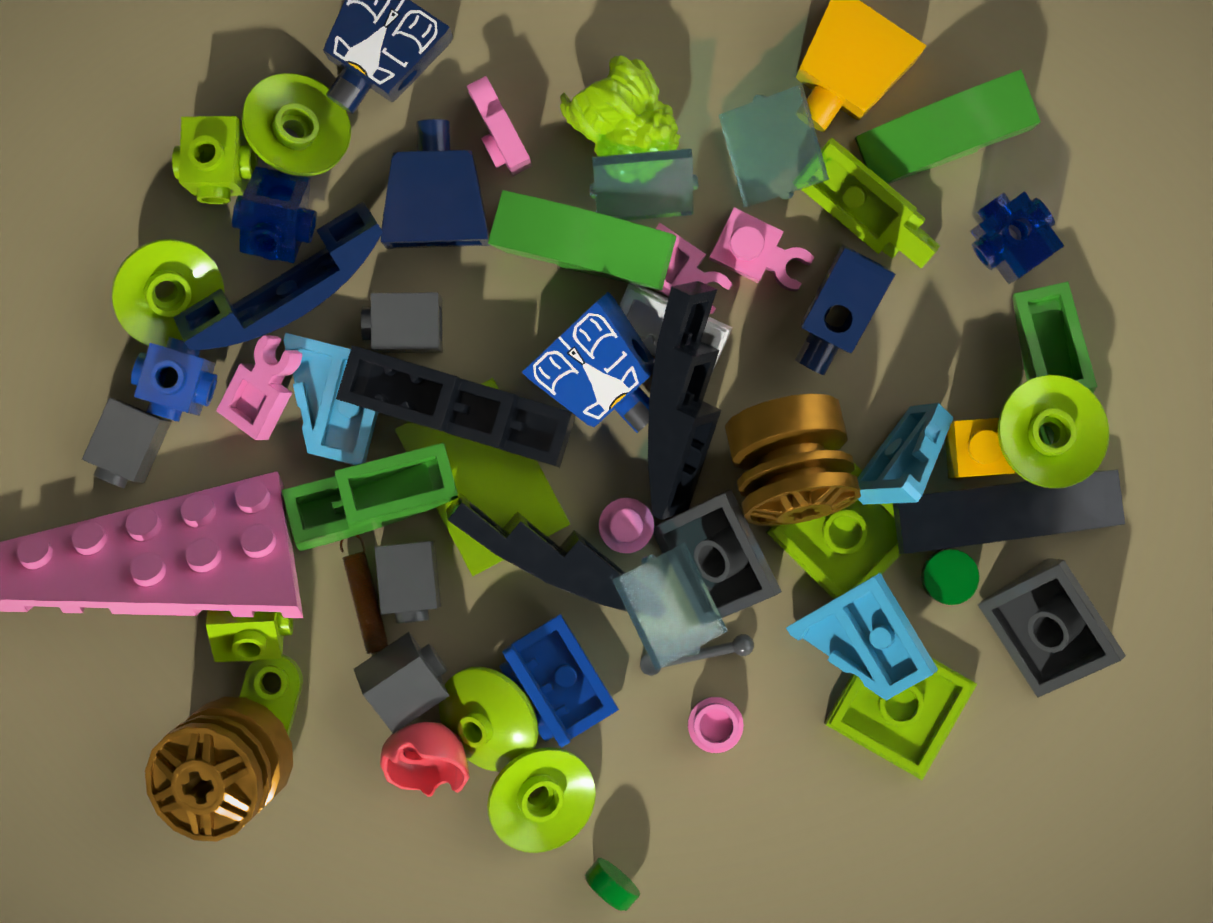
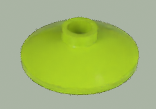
[241,73,351,176]
[112,239,225,347]
[998,375,1109,488]
[439,667,538,772]
[487,747,596,853]

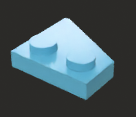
[283,333,378,465]
[857,403,954,505]
[786,573,938,700]

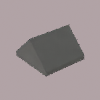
[653,490,782,628]
[978,558,1126,698]

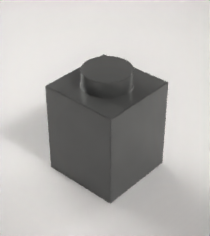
[361,292,443,353]
[82,398,171,488]
[374,541,441,623]
[354,632,449,734]

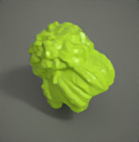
[560,55,681,179]

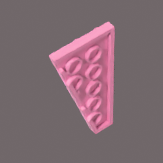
[0,471,303,618]

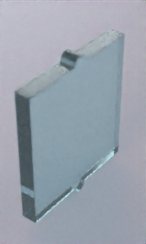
[718,85,829,207]
[589,149,699,221]
[612,543,728,670]

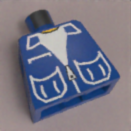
[522,292,655,433]

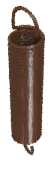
[340,535,388,654]

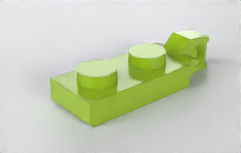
[794,138,940,268]

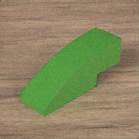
[855,69,1041,184]
[488,190,677,290]
[1012,281,1098,445]
[282,443,458,552]

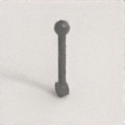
[640,634,754,676]

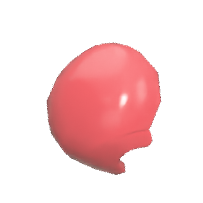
[380,722,470,797]

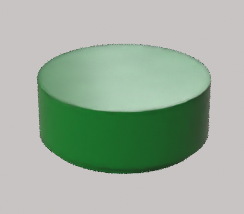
[921,549,979,605]
[585,858,640,911]

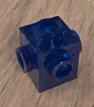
[232,166,317,263]
[970,191,1064,285]

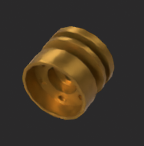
[725,393,861,526]
[145,697,293,842]

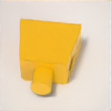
[795,0,927,132]

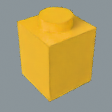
[945,418,1015,479]

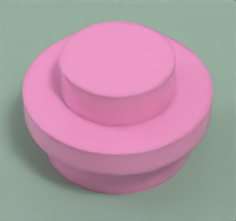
[599,498,654,553]
[688,697,744,753]

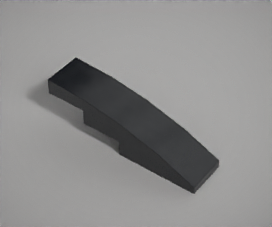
[648,281,721,520]
[336,345,576,468]
[893,469,1125,554]
[446,493,664,619]

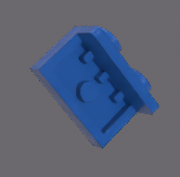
[499,614,619,748]

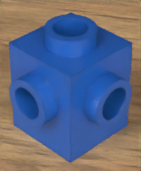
[131,337,217,422]

